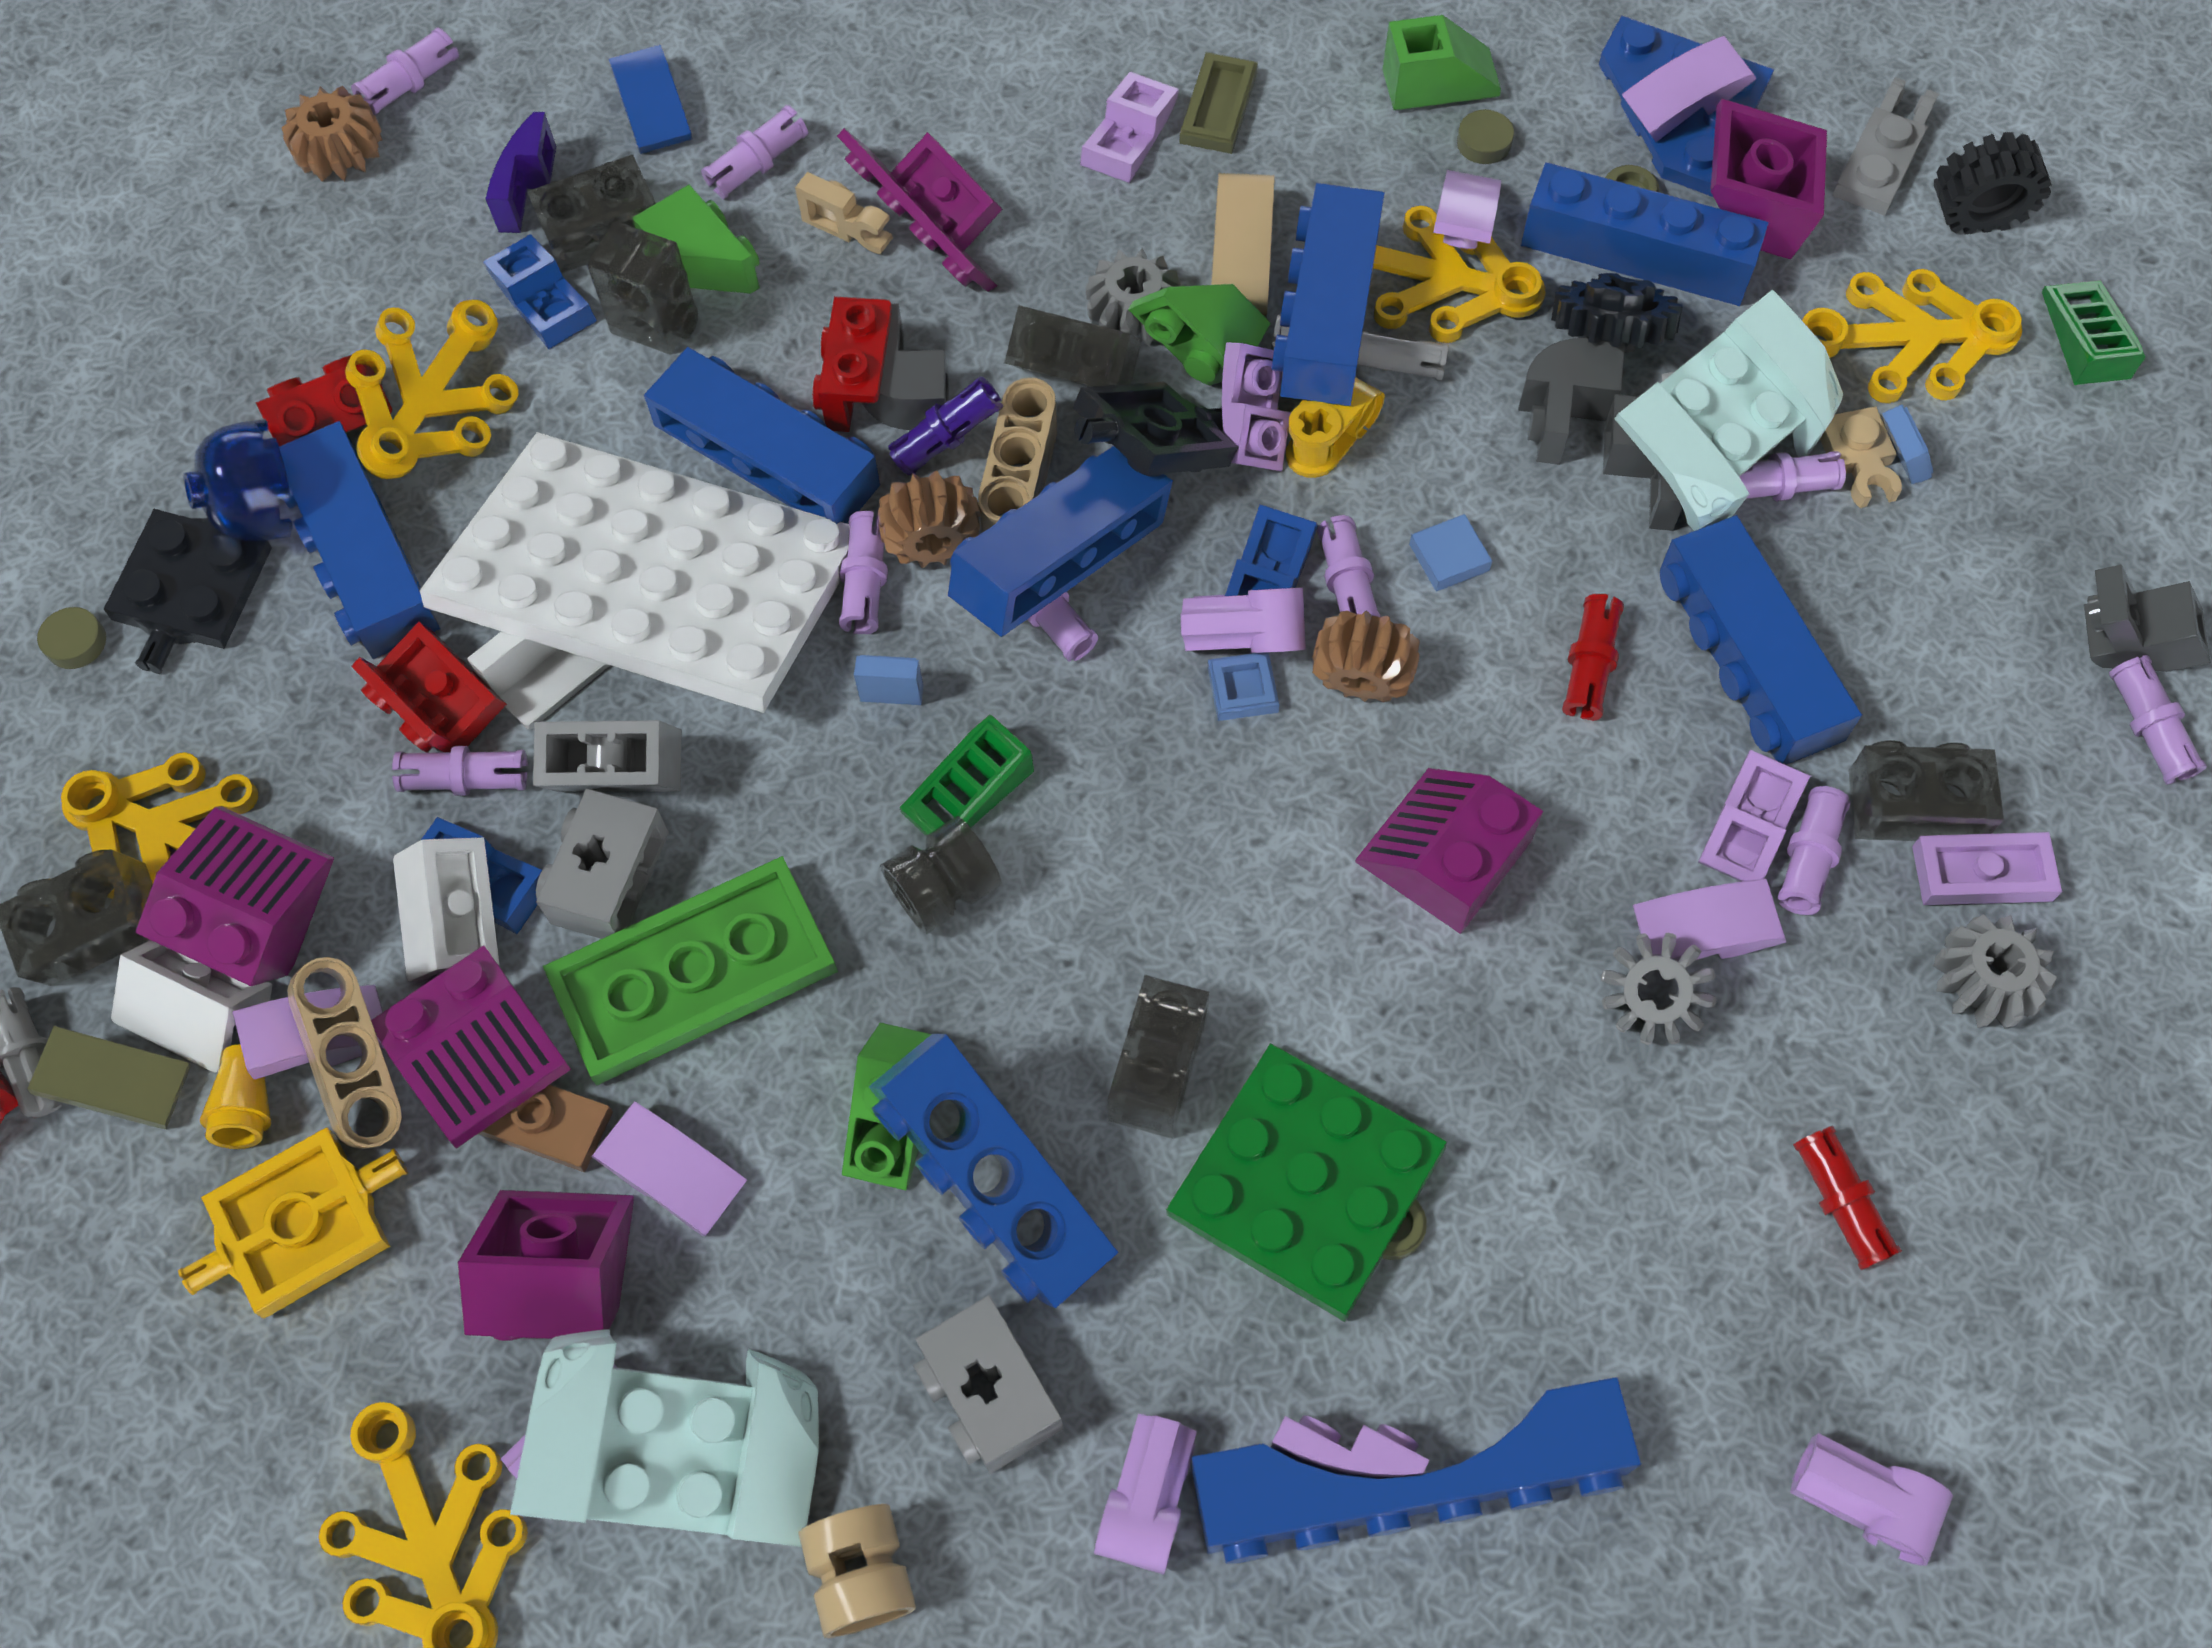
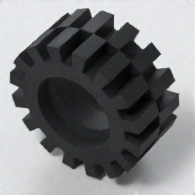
[1934,132,2052,235]

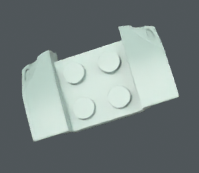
[1614,289,1843,531]
[510,1329,819,1547]

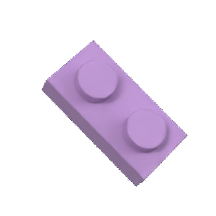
[1912,832,2062,905]

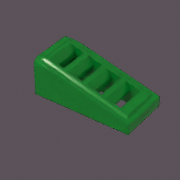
[2042,280,2145,385]
[900,714,1034,852]

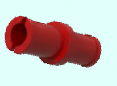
[1562,594,1624,721]
[1793,1126,1902,1270]

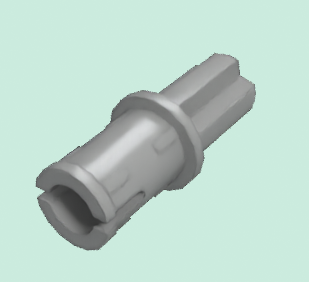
[0,987,63,1119]

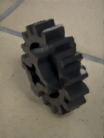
[1551,273,1683,353]

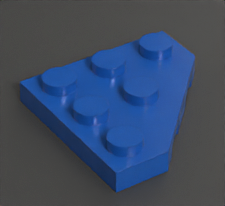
[1599,15,1774,197]

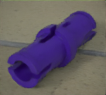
[888,376,1003,476]

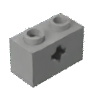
[533,720,682,792]
[536,789,669,939]
[913,1295,1064,1474]

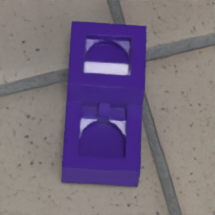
[485,112,557,233]

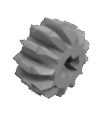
[1086,248,1180,349]
[1933,914,2057,1029]
[1601,933,1716,1045]

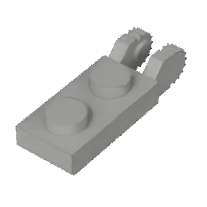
[1832,77,1939,216]

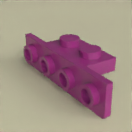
[837,128,1003,292]

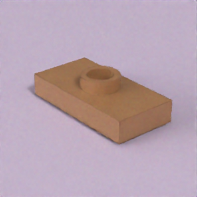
[478,1085,613,1173]

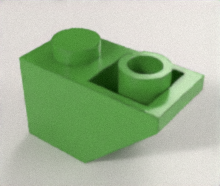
[1382,15,1501,111]
[632,184,760,294]
[1128,284,1271,386]
[841,1023,931,1191]

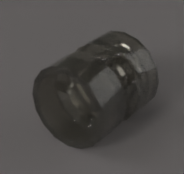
[880,816,1002,934]

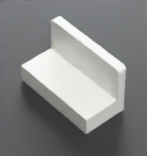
[467,631,611,729]
[393,837,500,981]
[111,940,273,1073]

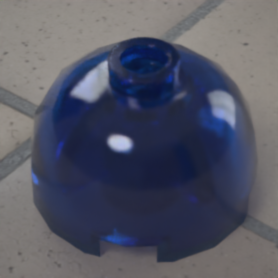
[183,419,293,541]

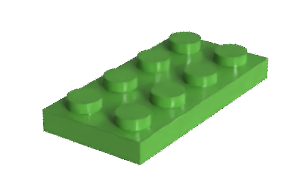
[543,856,838,1086]

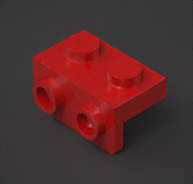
[813,296,892,432]
[256,355,393,447]
[351,622,507,753]

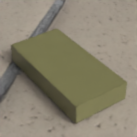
[1179,52,1258,154]
[27,1026,191,1129]

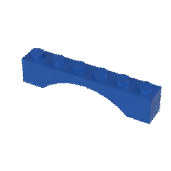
[1191,1377,1641,1564]

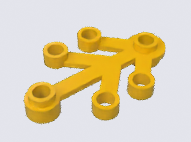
[1373,206,1546,343]
[1802,269,2022,403]
[345,300,519,479]
[61,752,258,902]
[319,1402,528,1648]

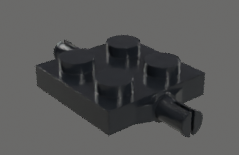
[1073,382,1238,477]
[103,490,272,674]

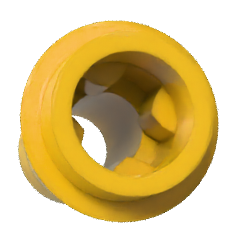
[200,1044,271,1149]

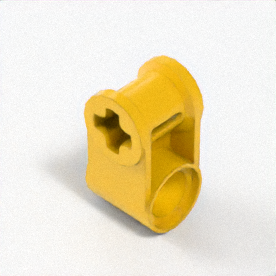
[1286,377,1385,478]

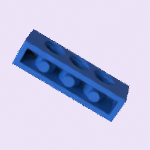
[868,1034,1119,1309]

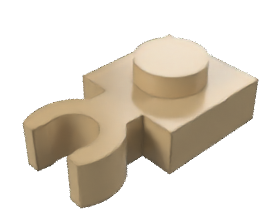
[795,172,893,254]
[1820,406,1902,508]

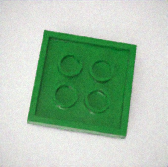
[1166,1043,1447,1322]

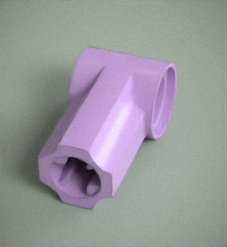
[1181,588,1306,653]
[1094,1414,1197,1575]
[1790,1433,1953,1566]

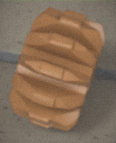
[282,86,383,182]
[878,471,981,568]
[1312,610,1420,702]

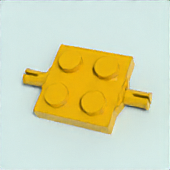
[178,1127,408,1319]

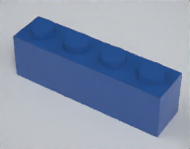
[1520,162,1769,306]
[1272,183,1385,406]
[644,347,881,524]
[273,421,441,659]
[948,446,1173,637]
[1660,515,1862,765]

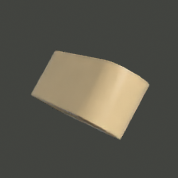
[1211,173,1275,318]
[978,378,1057,533]
[287,957,402,1149]

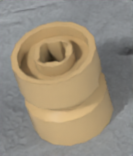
[798,1504,916,1638]

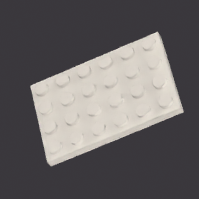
[420,432,850,713]

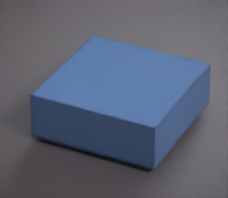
[1882,405,1934,484]
[1409,514,1492,592]
[1207,652,1279,721]
[854,655,924,705]

